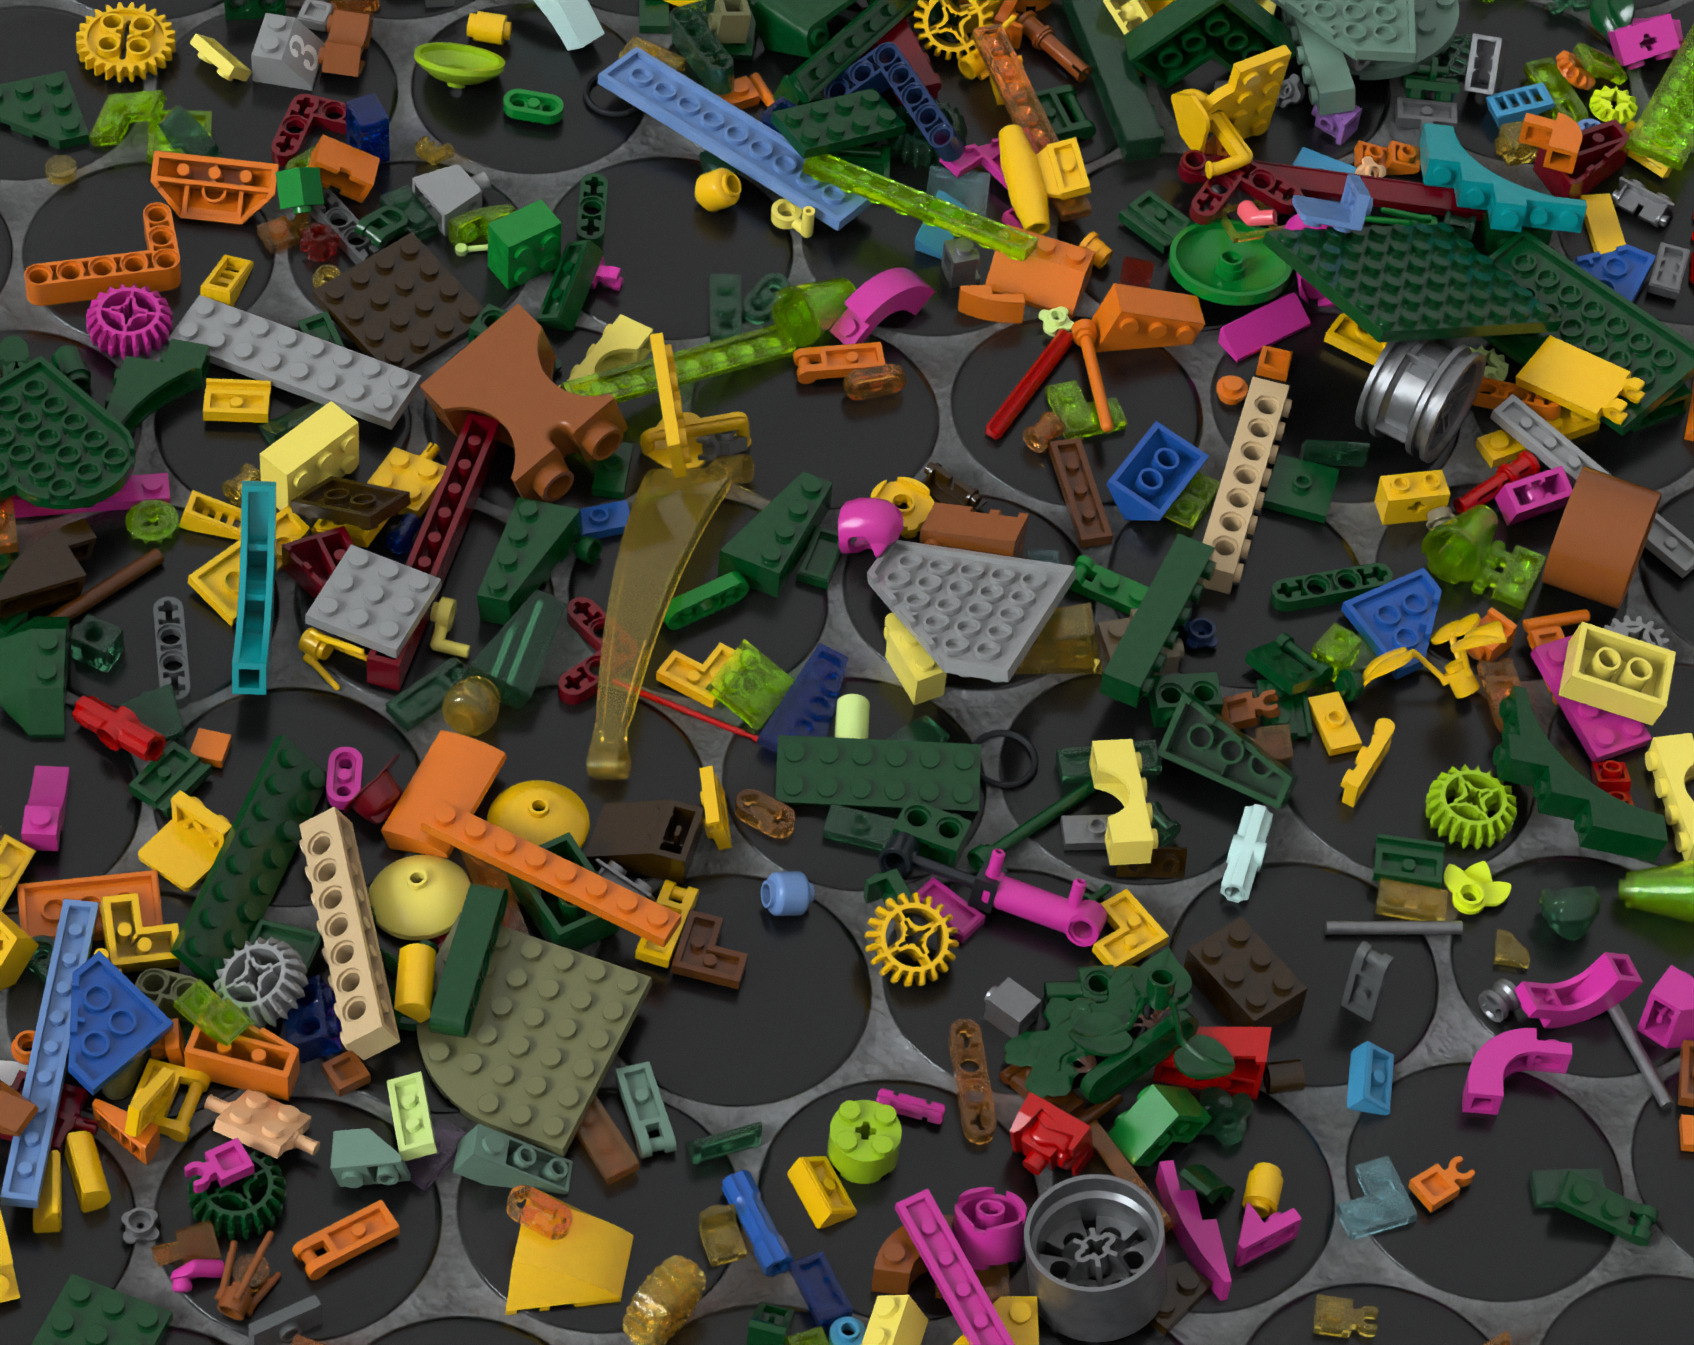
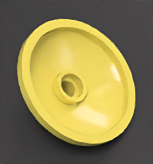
[368,855,471,940]

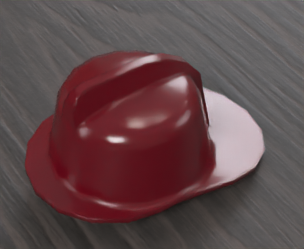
[344,754,402,825]

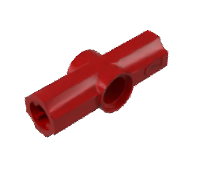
[72,695,166,762]

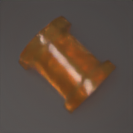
[1022,412,1065,453]

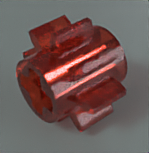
[300,223,339,262]

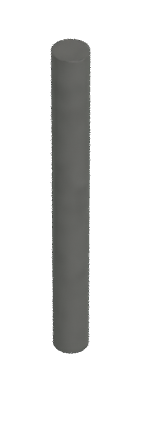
[1325,921,1463,935]
[1607,1003,1674,1110]

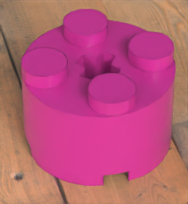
[952,1187,1027,1270]

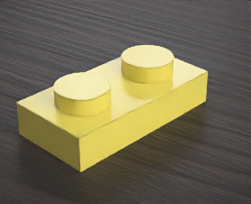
[190,33,252,82]

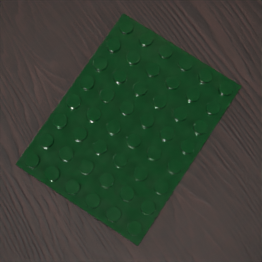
[1262,222,1562,343]

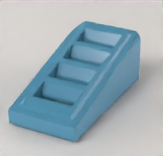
[1486,82,1555,130]

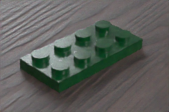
[771,88,907,159]

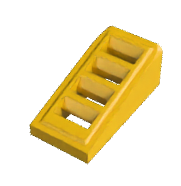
[200,254,254,307]
[178,490,241,540]

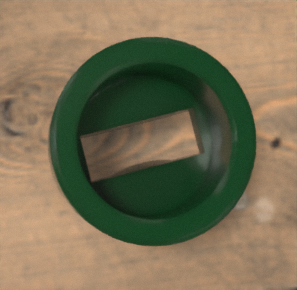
[573,536,602,564]

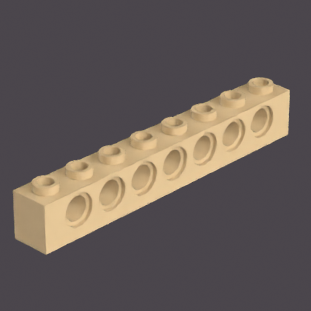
[1202,377,1293,594]
[299,806,400,1060]

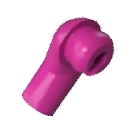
[170,1259,224,1293]

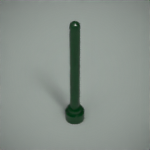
[967,780,1097,873]

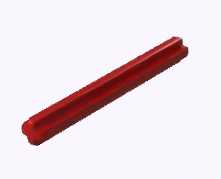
[985,329,1073,440]

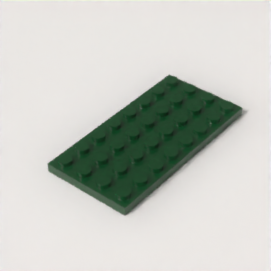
[1480,229,1694,436]

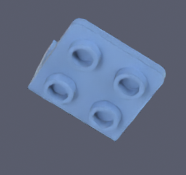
[1292,174,1373,233]

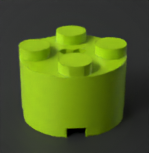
[827,1100,902,1184]

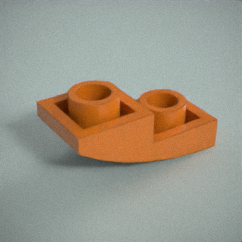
[1354,140,1420,175]
[957,285,1025,323]

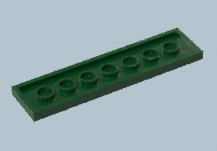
[170,735,327,992]

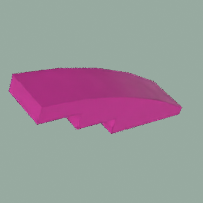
[1155,1160,1232,1301]

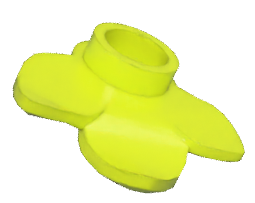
[1443,861,1511,915]

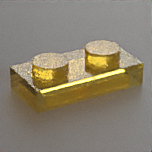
[1375,878,1448,921]

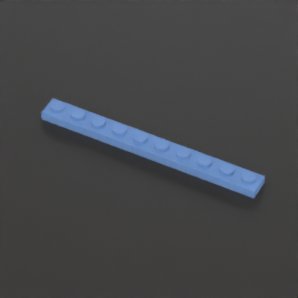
[0,899,99,1209]

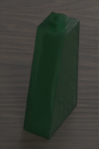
[460,589,566,711]

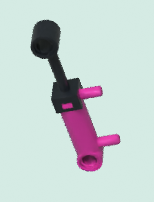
[878,832,1107,947]

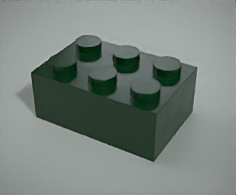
[508,832,619,951]

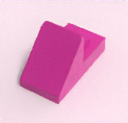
[1234,1202,1302,1267]

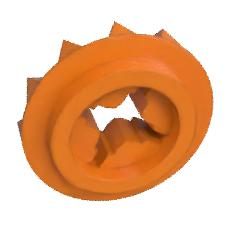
[1555,50,1596,90]

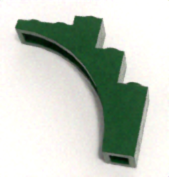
[1493,686,1668,862]

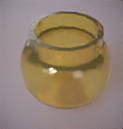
[442,676,501,736]

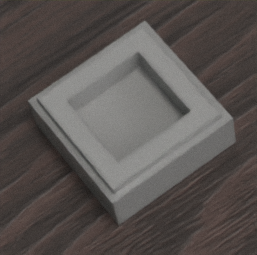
[297,0,335,32]

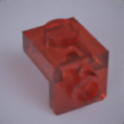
[1119,256,1154,289]

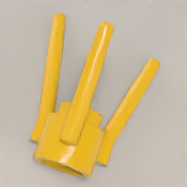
[958,15,1016,81]
[298,627,368,691]

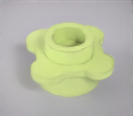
[1039,306,1074,337]

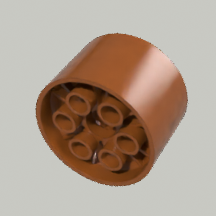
[1541,466,1662,610]

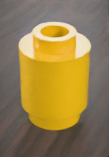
[466,11,512,45]
[1242,1162,1284,1218]

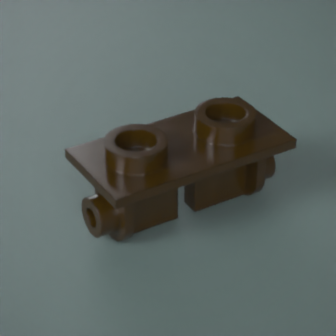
[921,462,987,512]
[1116,844,1187,878]

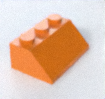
[985,224,1095,319]

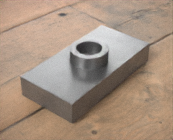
[1647,242,1690,300]
[1060,814,1114,851]

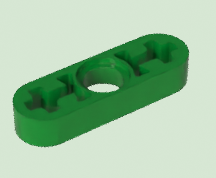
[659,571,750,630]

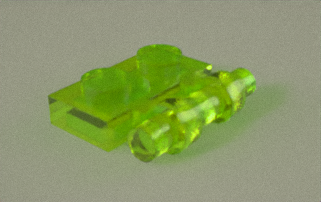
[1471,540,1546,609]

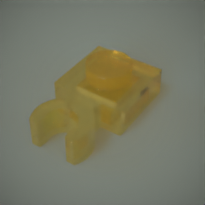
[1313,1294,1378,1338]

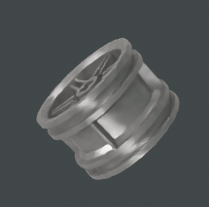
[1355,339,1486,463]

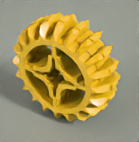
[914,0,995,60]
[864,892,959,987]

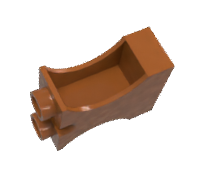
[419,303,628,502]

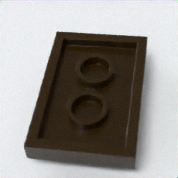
[291,476,411,530]

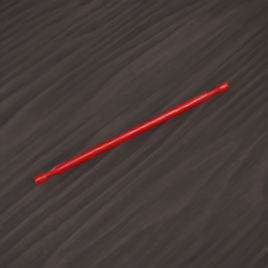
[612,679,762,743]

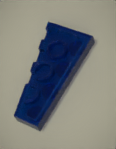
[757,642,849,753]

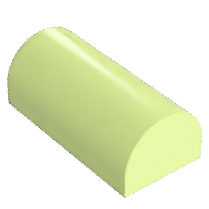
[835,694,870,739]

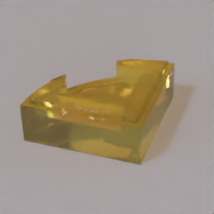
[1494,929,1530,969]

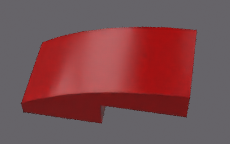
[1591,760,1634,806]

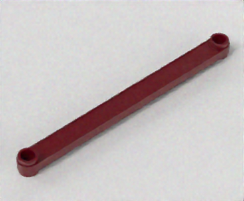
[1178,150,1485,221]

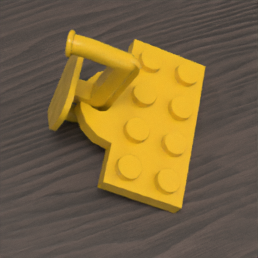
[1171,45,1292,179]
[639,333,751,478]

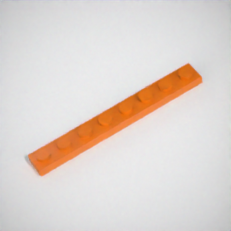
[421,798,682,948]

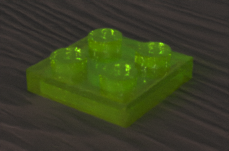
[705,639,796,731]

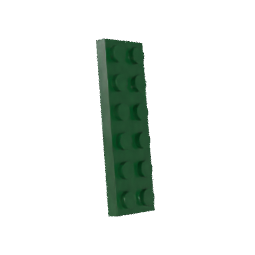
[775,735,981,813]

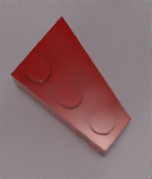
[1153,1027,1272,1100]

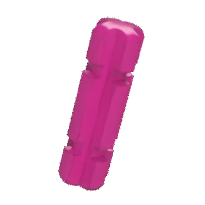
[876,1088,946,1124]

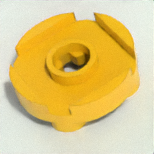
[870,477,935,538]

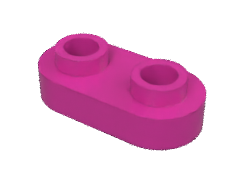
[326,746,363,810]

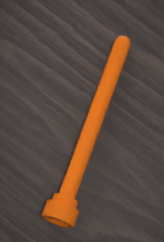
[1071,319,1113,432]

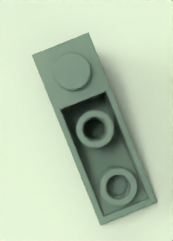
[453,1123,573,1194]

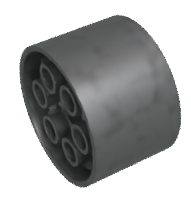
[1024,1174,1167,1342]

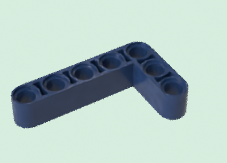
[824,42,965,162]

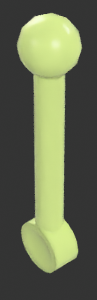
[455,243,488,256]

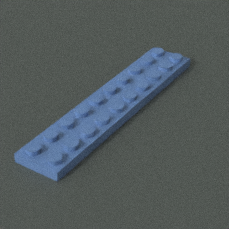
[597,46,877,231]

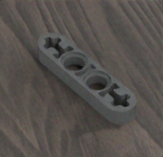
[310,188,384,265]
[153,596,191,710]

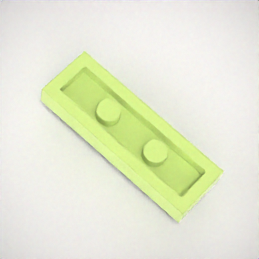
[387,1071,437,1162]

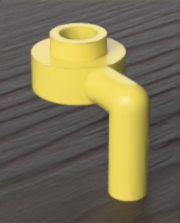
[771,198,815,238]
[430,596,471,658]

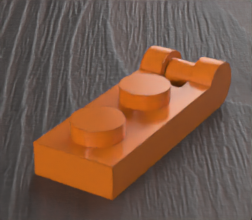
[793,342,886,384]
[292,1199,400,1280]

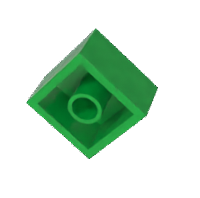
[488,199,562,290]

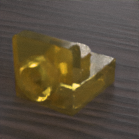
[698,1204,747,1267]

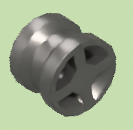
[1478,978,1521,1022]

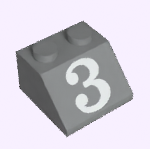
[251,13,325,91]

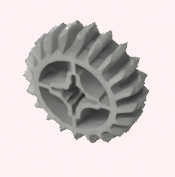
[213,937,309,1029]

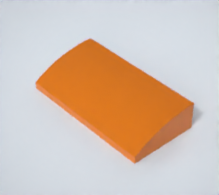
[381,730,507,858]

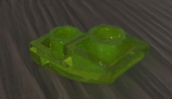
[449,204,514,247]
[1163,472,1221,530]
[173,979,253,1046]

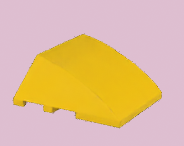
[505,1187,634,1315]

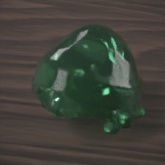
[1537,885,1602,940]

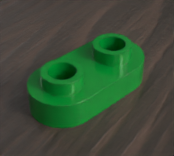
[503,89,564,124]

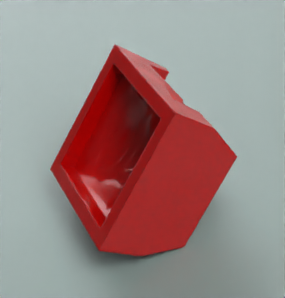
[1010,1092,1094,1176]

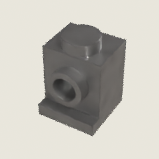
[941,236,981,288]

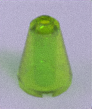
[771,277,856,347]
[1421,505,1498,584]
[1619,859,1694,923]

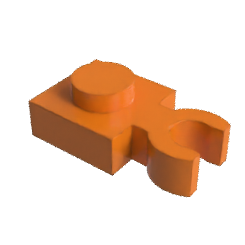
[1408,1156,1475,1213]

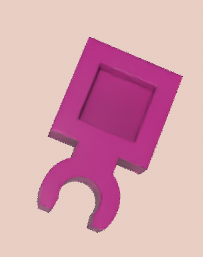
[184,1137,255,1193]

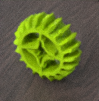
[1425,764,1517,850]

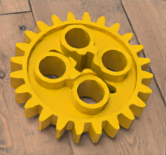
[76,2,176,83]

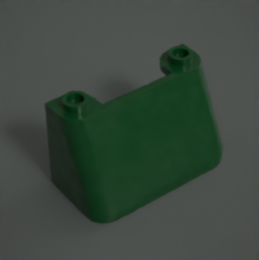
[750,0,875,58]

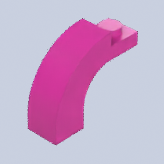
[829,268,935,345]
[1514,952,1643,1028]
[1462,1028,1572,1115]

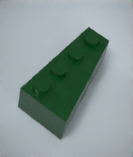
[1157,692,1299,809]

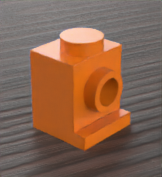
[1466,607,1518,667]

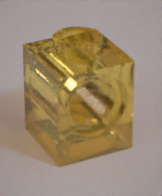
[1495,121,1539,167]

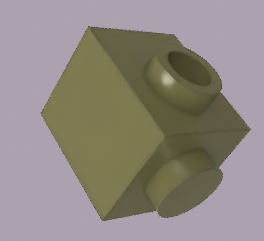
[708,0,751,44]

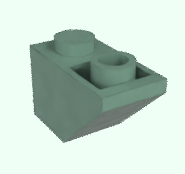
[330,1128,411,1188]

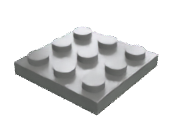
[305,544,441,659]

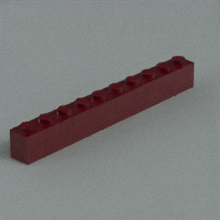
[367,413,500,691]

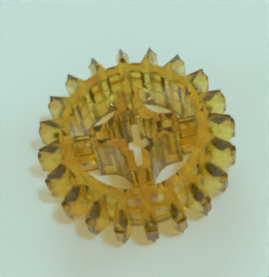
[622,1255,706,1345]

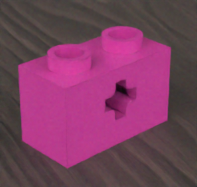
[1607,13,1680,70]
[1495,466,1573,526]

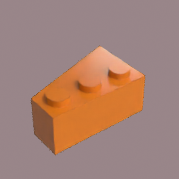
[1091,283,1205,352]
[184,994,300,1101]

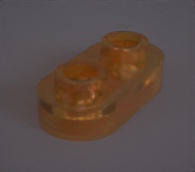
[843,364,907,400]

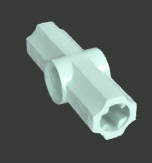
[1220,804,1273,903]

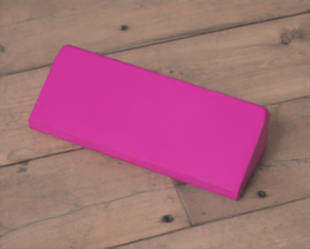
[1218,292,1311,362]

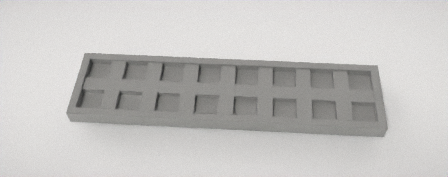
[167,295,423,430]

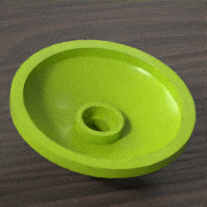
[414,42,505,89]

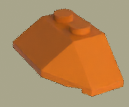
[150,151,279,225]

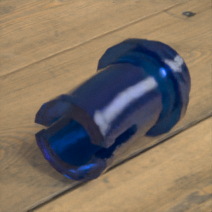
[386,513,422,554]

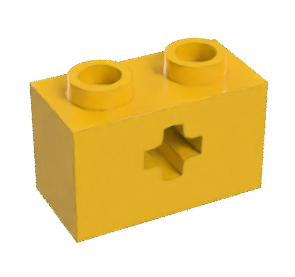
[1374,470,1450,525]

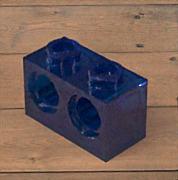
[345,93,390,164]
[284,975,342,1064]

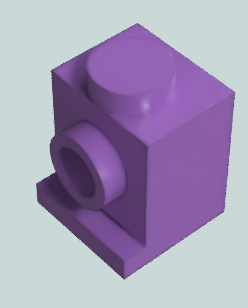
[1311,104,1362,146]

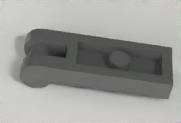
[1341,941,1395,1022]

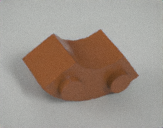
[318,8,374,77]
[871,1215,953,1295]

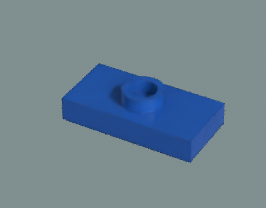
[574,500,635,543]

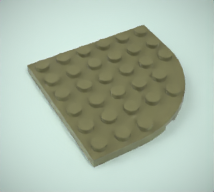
[416,912,652,1157]

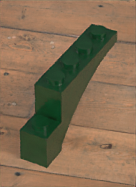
[105,339,210,434]

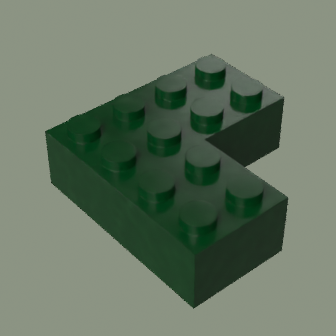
[1124,0,1296,89]

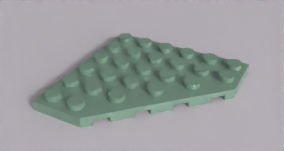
[1271,0,1416,62]

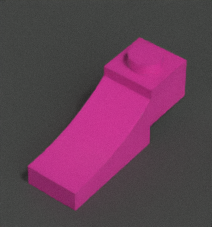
[21,766,70,851]

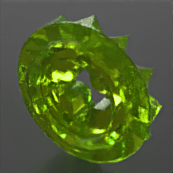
[126,499,179,544]

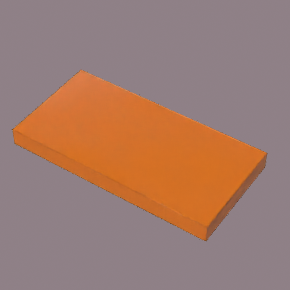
[17,870,163,947]

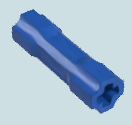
[721,1170,794,1277]

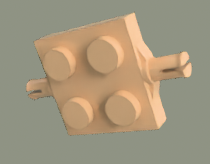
[204,1089,320,1159]

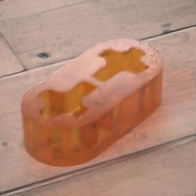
[735,789,795,838]
[506,1185,573,1240]

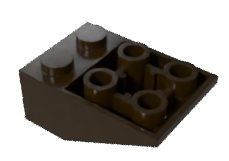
[585,799,704,885]

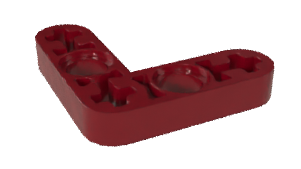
[271,94,377,167]
[1189,155,1302,225]
[558,597,640,705]

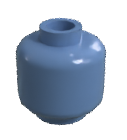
[761,871,815,916]

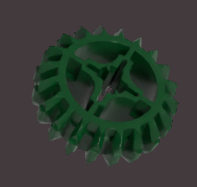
[188,1146,287,1241]

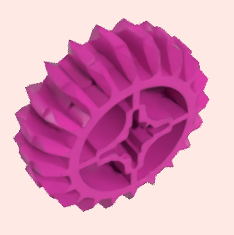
[86,283,173,361]

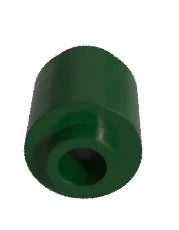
[51,345,91,391]

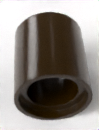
[1263,1059,1305,1094]

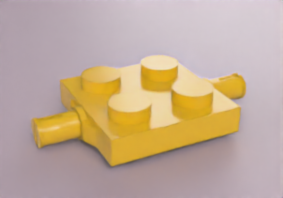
[367,442,446,520]

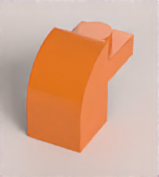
[1518,112,1582,174]

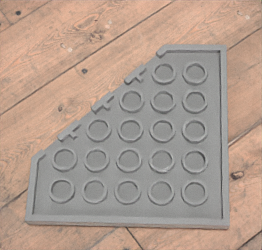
[867,540,1076,683]

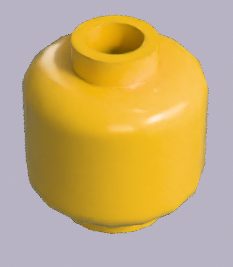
[695,168,741,212]

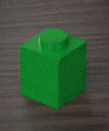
[275,167,324,215]

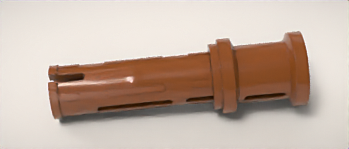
[1017,10,1092,82]

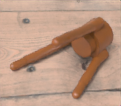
[214,1231,281,1320]

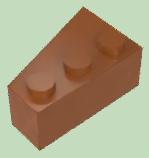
[919,502,1029,558]

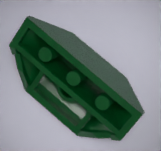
[0,617,70,738]

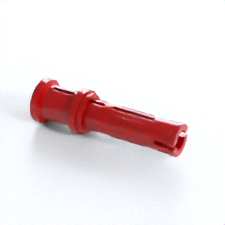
[1453,450,1540,517]

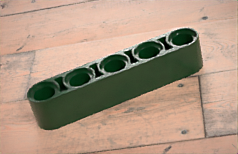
[429,883,508,1038]

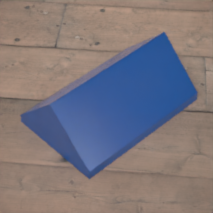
[1106,421,1209,521]

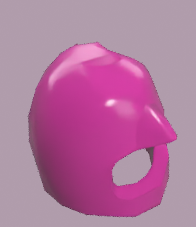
[838,498,904,558]

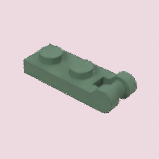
[615,1061,677,1159]

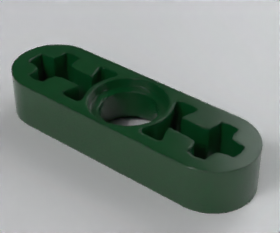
[576,173,608,247]

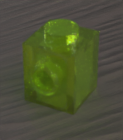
[1311,622,1362,683]

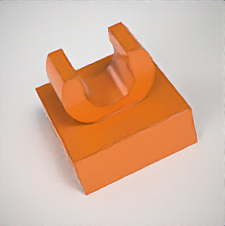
[149,1018,185,1067]

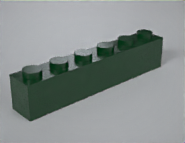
[1099,533,1217,708]

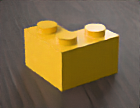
[100,893,181,973]

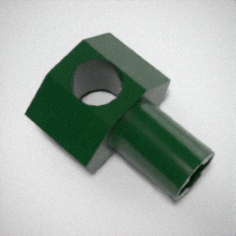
[1043,965,1114,1005]

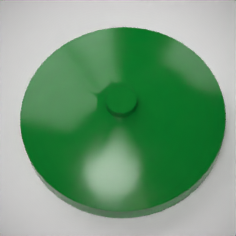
[1168,219,1293,306]

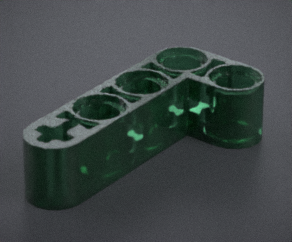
[670,0,735,95]

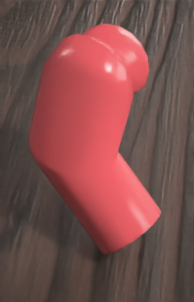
[1237,200,1277,227]

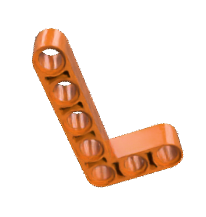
[24,202,181,306]

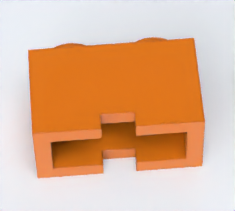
[308,134,380,203]

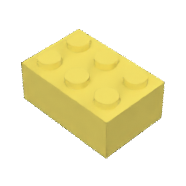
[259,401,359,511]
[1559,622,1676,726]

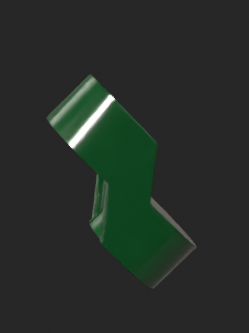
[0,335,30,377]

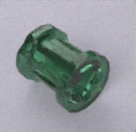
[1443,210,1476,242]
[1150,801,1181,846]

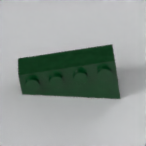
[718,471,833,598]
[477,497,583,627]

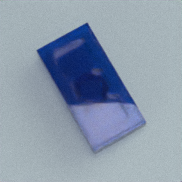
[789,1251,853,1328]

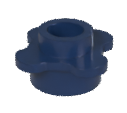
[1184,617,1219,649]

